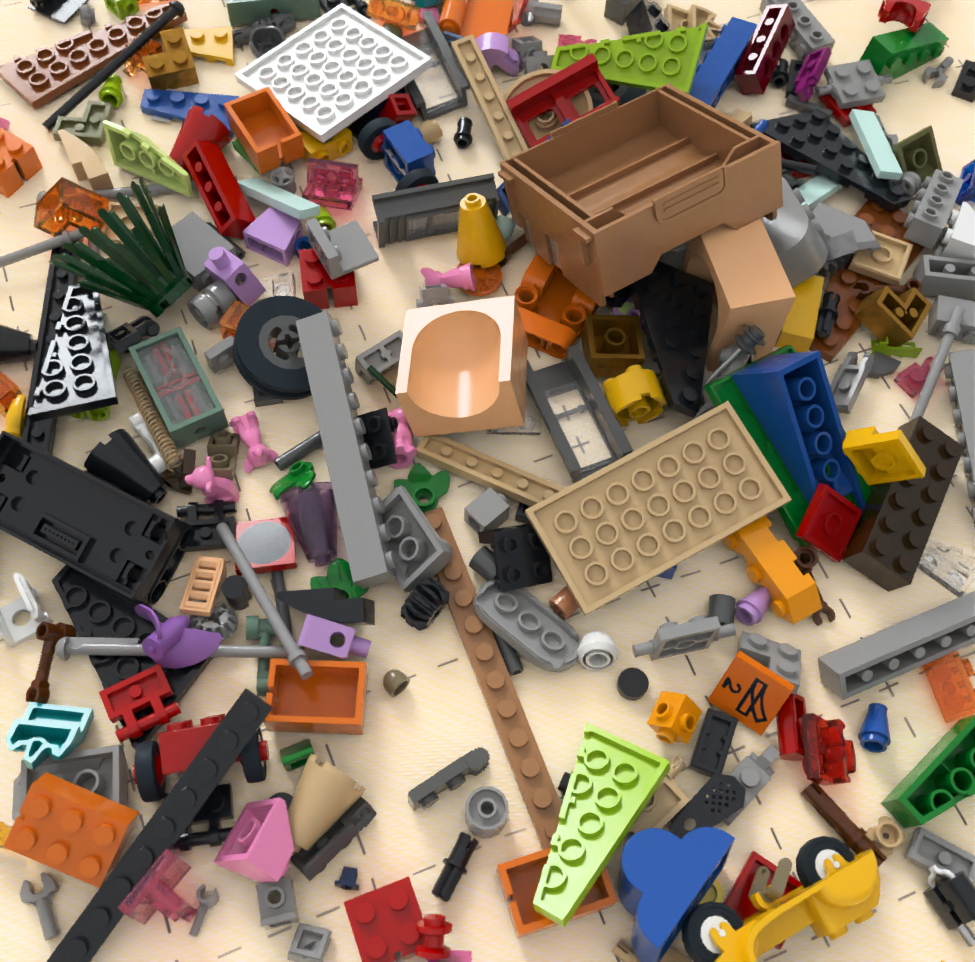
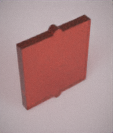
[508,0,528,33]

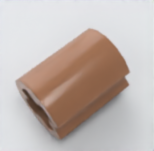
[549,585,579,620]

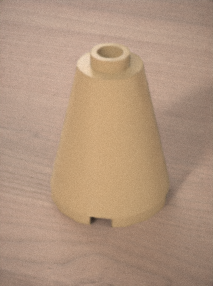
[287,754,366,853]

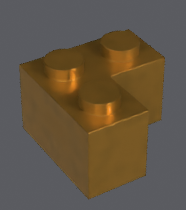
[142,27,199,90]
[854,285,932,347]

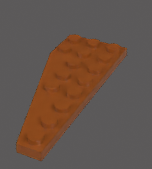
[809,200,926,363]

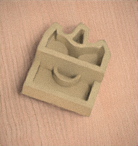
[664,4,722,43]

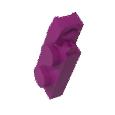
[794,47,832,102]

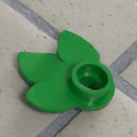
[269,461,316,500]
[394,463,450,513]
[310,558,370,599]

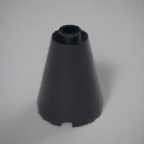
[0,324,37,365]
[84,429,167,505]

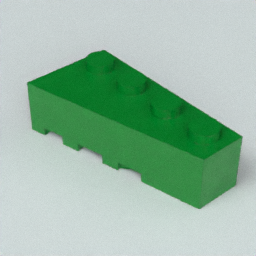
[859,22,949,86]
[881,715,975,828]

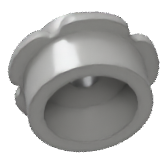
[79,3,95,27]

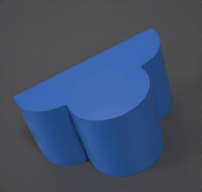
[617,827,735,962]

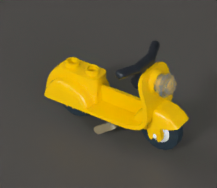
[682,836,880,962]

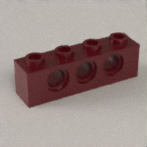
[734,4,795,95]

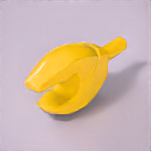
[5,394,26,438]

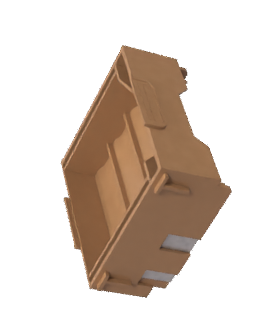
[497,83,783,307]

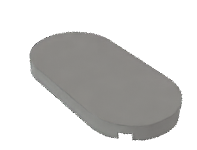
[474,579,580,672]

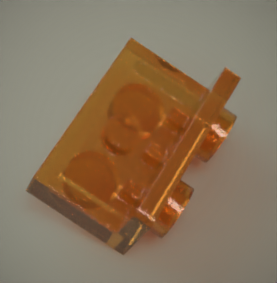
[923,651,975,723]

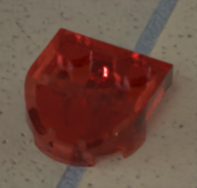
[800,713,856,786]

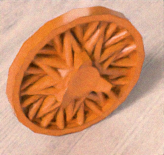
[456,263,503,297]

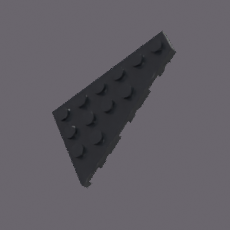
[750,109,911,212]
[629,261,715,418]
[52,565,213,750]

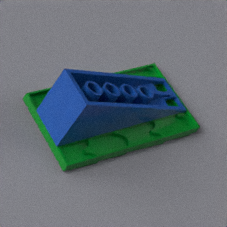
[703,345,874,546]

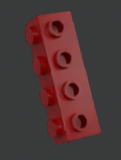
[182,139,256,240]

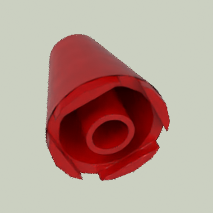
[169,105,232,175]

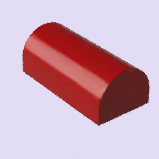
[776,693,811,761]

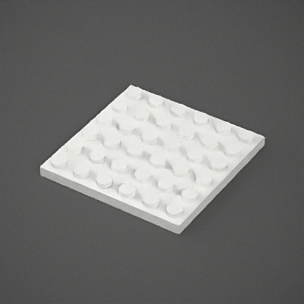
[234,3,433,143]

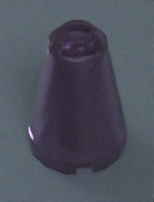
[279,482,338,567]

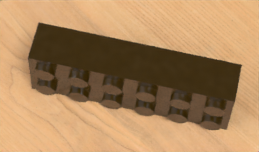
[842,416,964,592]

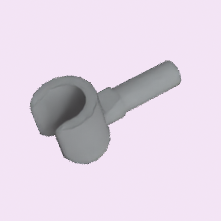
[189,884,219,937]

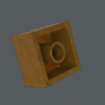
[581,314,645,378]

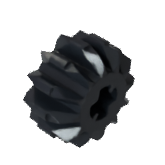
[401,578,450,631]

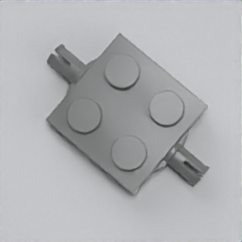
[815,59,893,110]
[632,615,736,661]

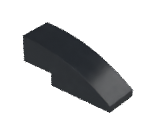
[277,587,375,625]

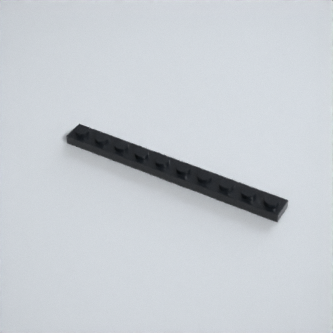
[21,232,84,454]
[46,688,274,962]

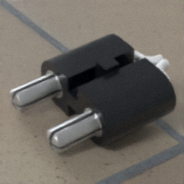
[923,865,975,947]

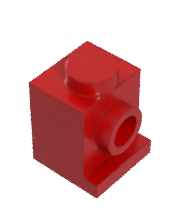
[378,93,417,125]

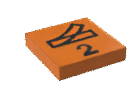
[707,650,795,736]

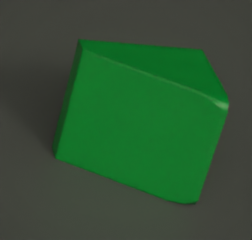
[279,739,315,772]

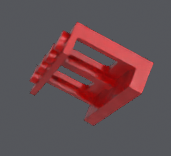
[506,53,621,148]

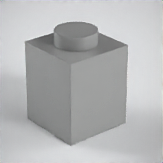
[464,487,510,534]

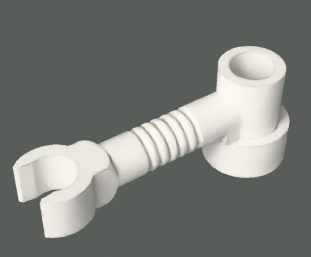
[127,412,180,475]

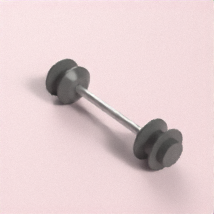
[700,325,765,406]

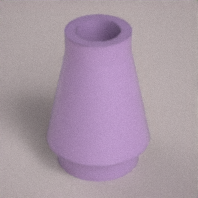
[735,586,772,626]

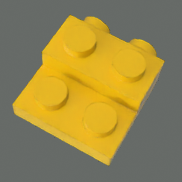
[842,426,926,486]

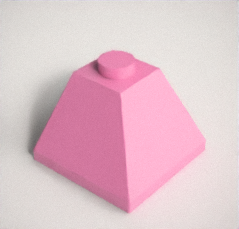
[214,797,294,883]

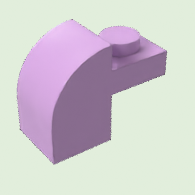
[475,32,520,77]

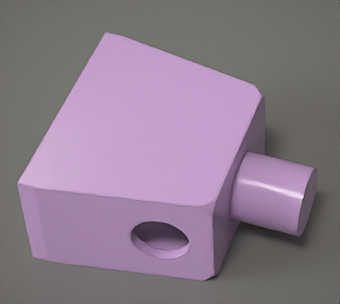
[243,207,304,267]
[203,247,266,308]
[297,614,372,659]

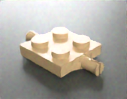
[629,756,690,836]

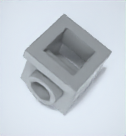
[256,876,300,930]

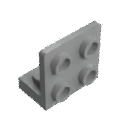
[306,217,379,280]

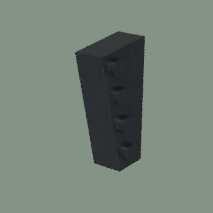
[625,0,671,35]

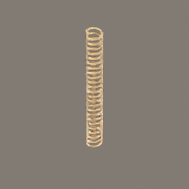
[123,367,183,472]

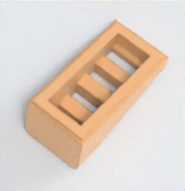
[179,556,227,617]

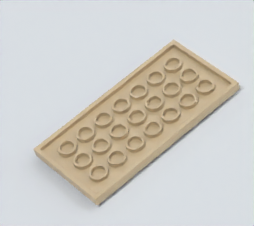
[525,401,792,616]

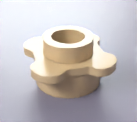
[866,816,906,856]

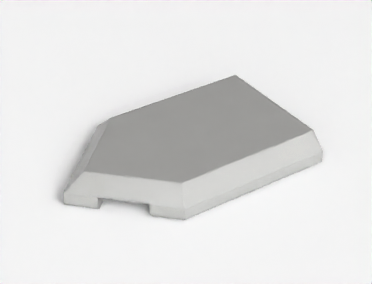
[811,202,881,254]

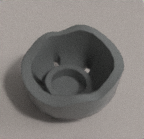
[249,25,286,59]

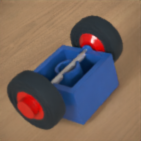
[358,117,439,191]

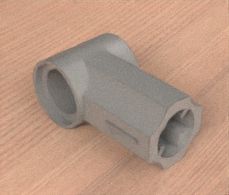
[517,0,563,27]

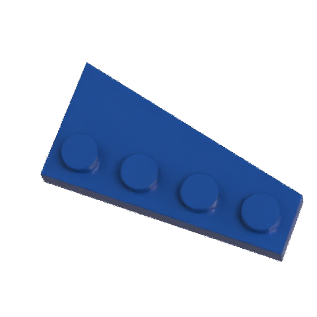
[140,89,239,138]

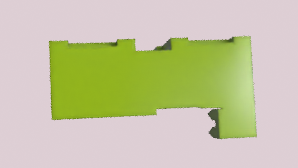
[871,336,923,358]

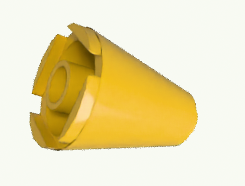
[456,193,507,269]

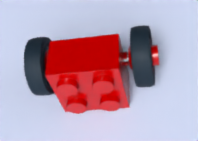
[133,714,269,802]

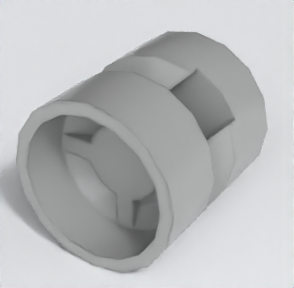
[187,280,239,330]
[465,786,509,839]

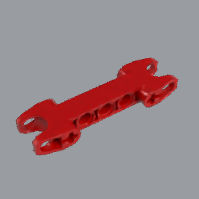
[877,0,931,34]

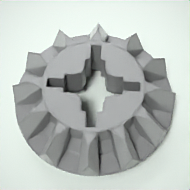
[189,603,238,640]

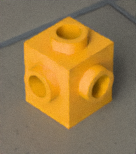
[647,691,702,745]

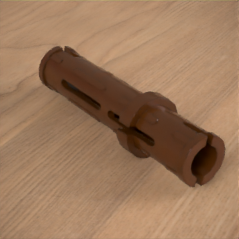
[800,780,887,867]

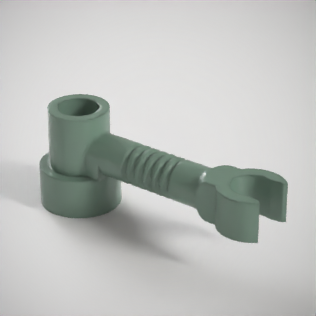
[246,616,277,696]

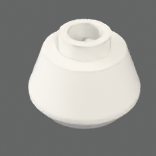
[577,630,619,670]

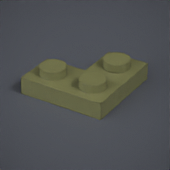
[52,100,115,145]

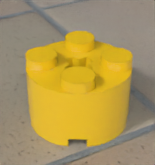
[603,365,667,427]

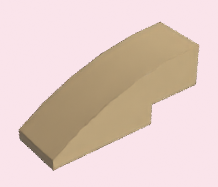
[57,129,114,190]

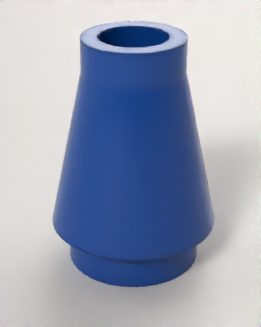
[858,703,891,753]

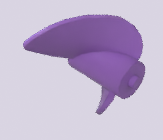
[135,604,223,669]

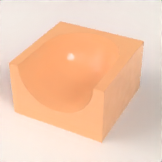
[681,218,796,372]
[395,296,528,437]

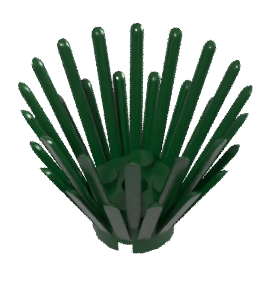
[48,176,195,318]

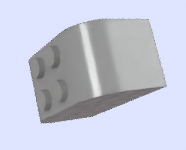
[762,177,828,288]

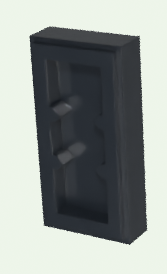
[688,708,738,777]

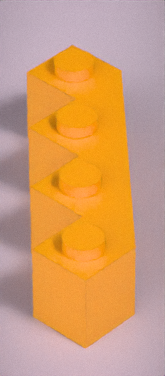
[723,516,822,625]

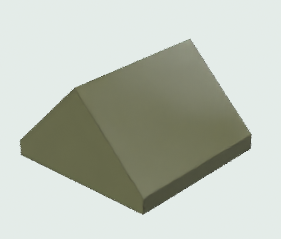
[892,125,943,189]

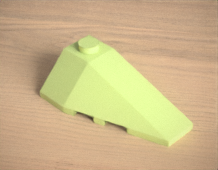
[102,120,194,197]

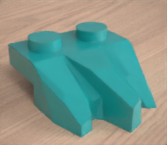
[5,702,94,770]

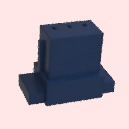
[334,866,359,891]

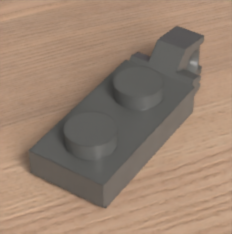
[290,797,377,881]

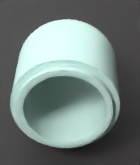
[496,215,516,240]

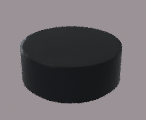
[617,668,649,701]

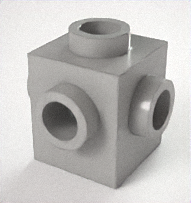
[523,51,554,75]
[416,283,455,308]

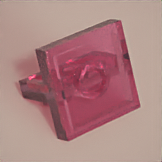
[302,158,363,211]
[118,848,197,925]

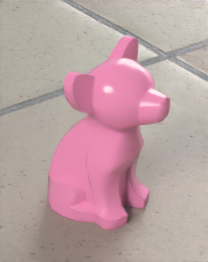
[420,262,476,291]
[388,408,417,469]
[229,411,279,473]
[185,456,240,504]

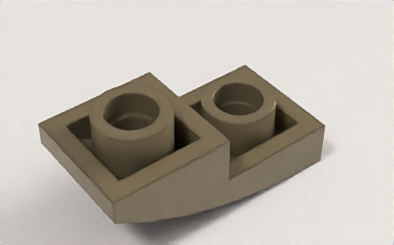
[204,431,240,480]

